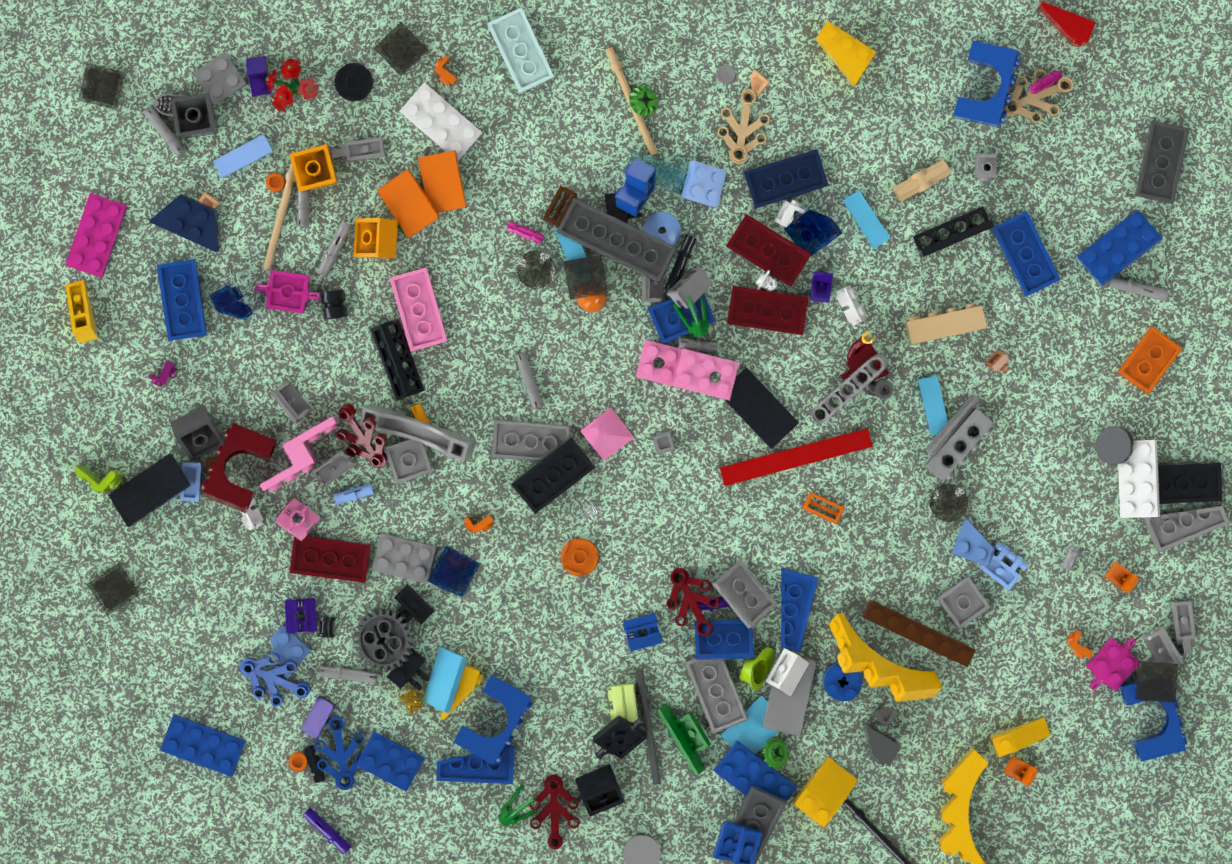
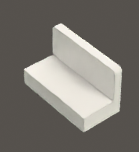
[765,648,809,696]

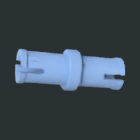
[334,483,374,505]

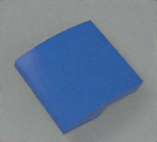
[713,821,763,864]

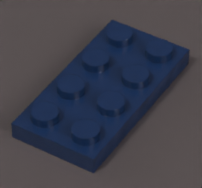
[744,149,829,209]

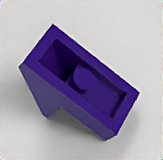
[246,56,272,97]

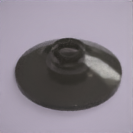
[517,250,555,289]
[929,484,968,522]

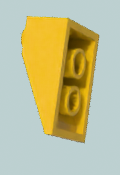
[793,756,858,828]

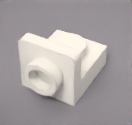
[775,200,806,227]

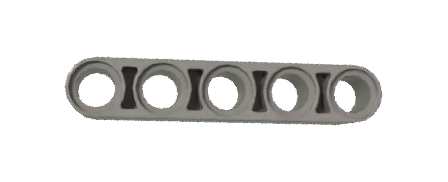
[811,354,888,423]

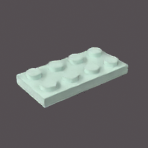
[487,7,555,94]

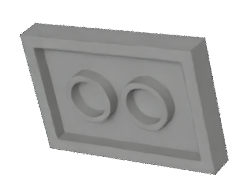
[372,533,437,584]
[712,560,777,629]

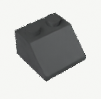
[171,93,219,140]
[170,406,225,461]
[863,722,902,766]

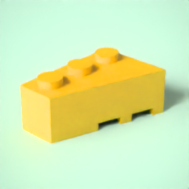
[816,21,876,87]

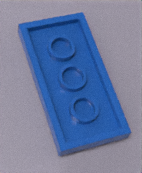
[1077,210,1163,287]
[991,211,1061,297]
[157,259,207,341]
[160,714,246,777]
[713,740,798,801]

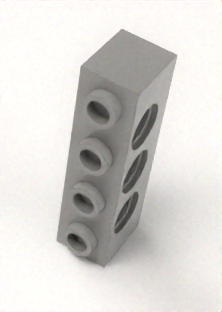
[924,408,994,481]

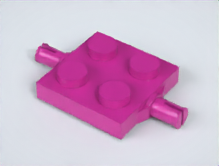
[254,270,320,314]
[1086,637,1141,691]

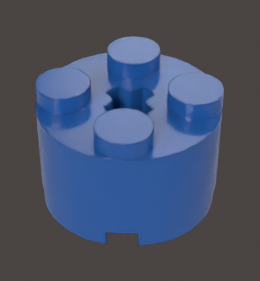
[822,662,863,702]

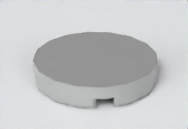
[623,834,661,864]

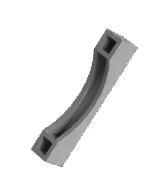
[359,404,476,462]

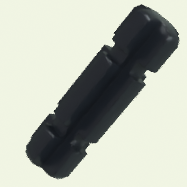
[304,745,326,783]

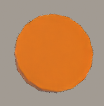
[560,538,599,577]

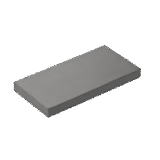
[491,419,571,462]
[762,652,817,736]
[684,658,748,734]

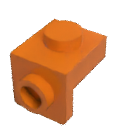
[434,56,458,87]
[464,514,495,534]
[1104,561,1140,594]
[1067,630,1093,659]
[1003,755,1038,786]

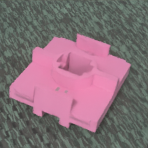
[275,498,320,542]

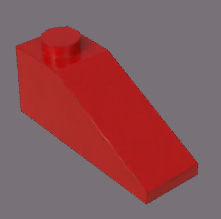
[1038,1,1096,47]

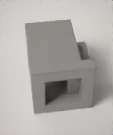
[975,154,997,182]

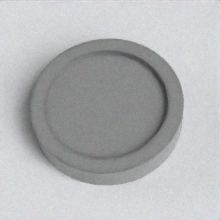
[716,65,735,84]

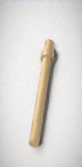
[606,47,658,156]
[263,163,296,271]

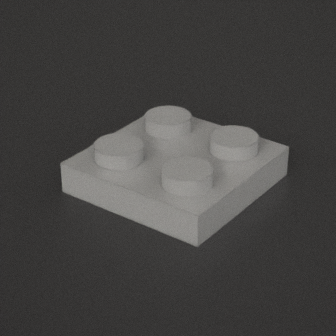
[193,52,247,106]
[384,439,433,484]
[937,576,991,630]

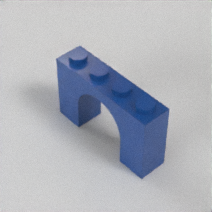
[954,41,1022,128]
[1120,674,1187,762]
[453,675,533,765]

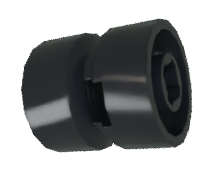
[320,290,348,320]

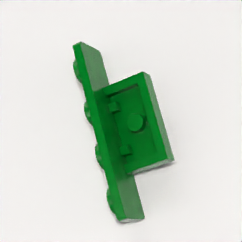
[657,703,711,776]

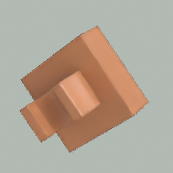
[984,350,1010,373]

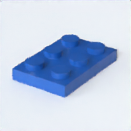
[648,293,716,344]
[694,620,754,660]
[356,731,424,792]

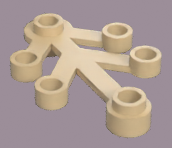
[1005,69,1073,124]
[717,89,770,164]

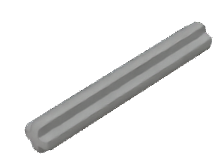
[926,395,980,456]

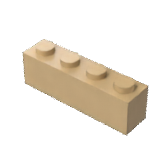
[905,303,987,345]

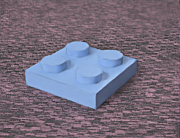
[681,160,727,208]

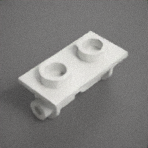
[756,271,777,291]
[836,285,866,326]
[241,489,263,531]

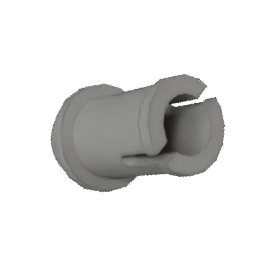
[1061,545,1081,571]

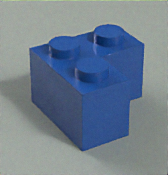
[615,159,656,217]

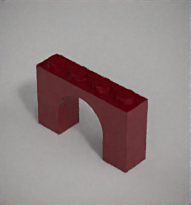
[201,423,277,514]

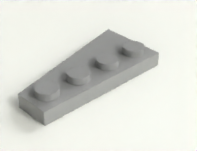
[1143,506,1230,553]

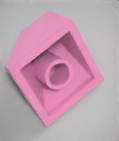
[581,408,634,461]

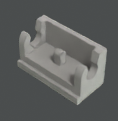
[667,267,713,309]
[642,275,663,303]
[270,380,312,423]
[311,449,355,488]
[1142,627,1183,670]

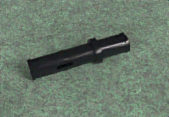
[664,234,697,290]

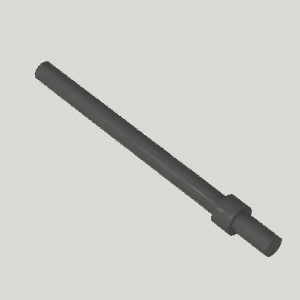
[636,670,661,785]

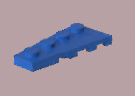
[781,568,819,652]
[436,746,515,784]

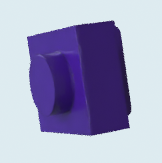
[810,271,833,303]

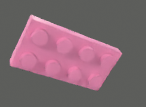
[390,267,448,352]

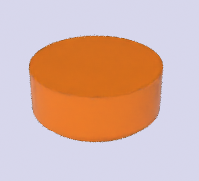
[266,173,286,192]
[289,752,308,772]

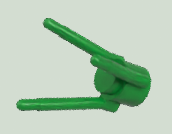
[673,295,709,338]
[497,784,538,828]

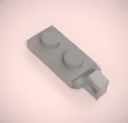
[331,137,386,162]
[1171,600,1196,654]

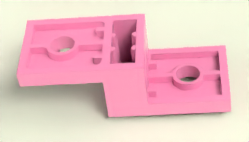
[636,340,739,400]
[260,416,340,492]

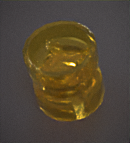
[399,688,425,714]

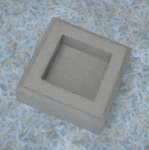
[652,431,675,455]

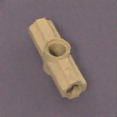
[892,160,951,202]

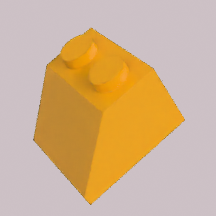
[289,144,339,192]
[353,218,398,259]

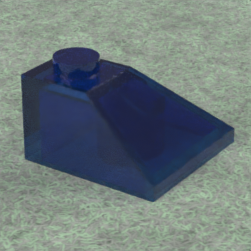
[785,209,842,257]
[428,546,480,597]

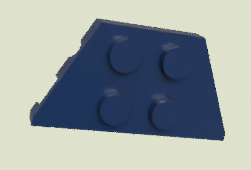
[150,194,219,253]

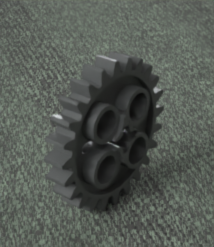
[354,609,415,671]

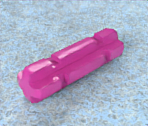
[1029,70,1062,94]
[507,221,544,244]

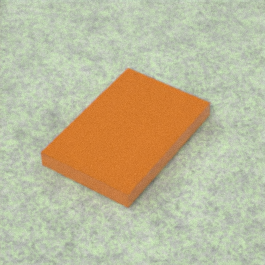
[418,150,467,213]
[377,169,440,238]
[1117,326,1183,395]

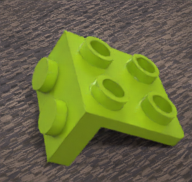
[73,464,124,493]

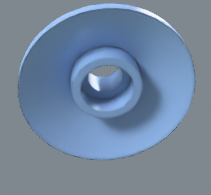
[643,212,681,246]

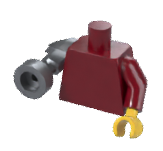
[840,330,894,399]

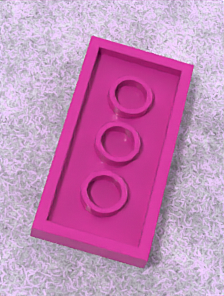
[65,193,127,278]

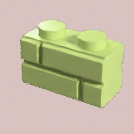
[608,683,638,722]

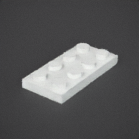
[399,82,482,161]
[1118,440,1160,518]

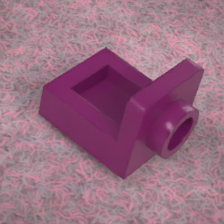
[147,360,178,387]

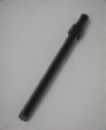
[843,798,912,864]

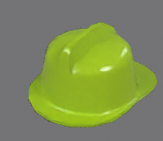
[740,647,775,691]

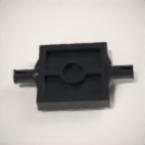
[593,715,648,759]

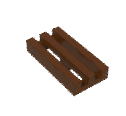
[543,186,578,228]

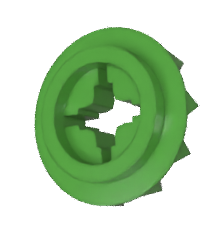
[629,85,659,116]
[762,738,788,769]

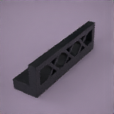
[913,206,994,258]
[370,319,425,401]

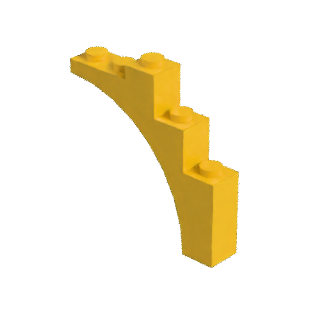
[829,613,943,702]
[938,748,988,864]

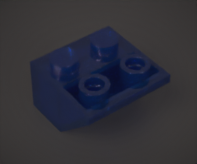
[209,284,253,321]

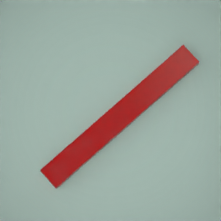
[720,428,873,486]

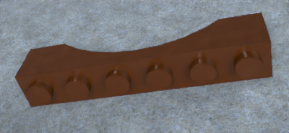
[862,599,976,667]

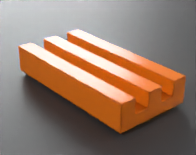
[802,492,845,524]

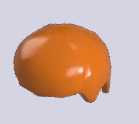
[576,283,607,313]

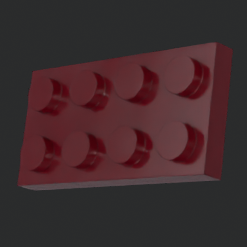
[726,214,812,287]
[727,286,809,336]
[289,536,371,583]

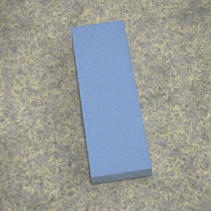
[213,134,273,178]

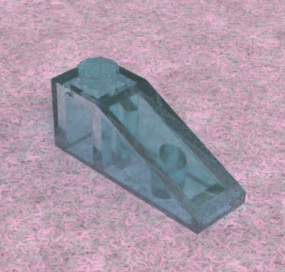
[626,151,687,195]

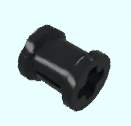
[317,617,335,637]

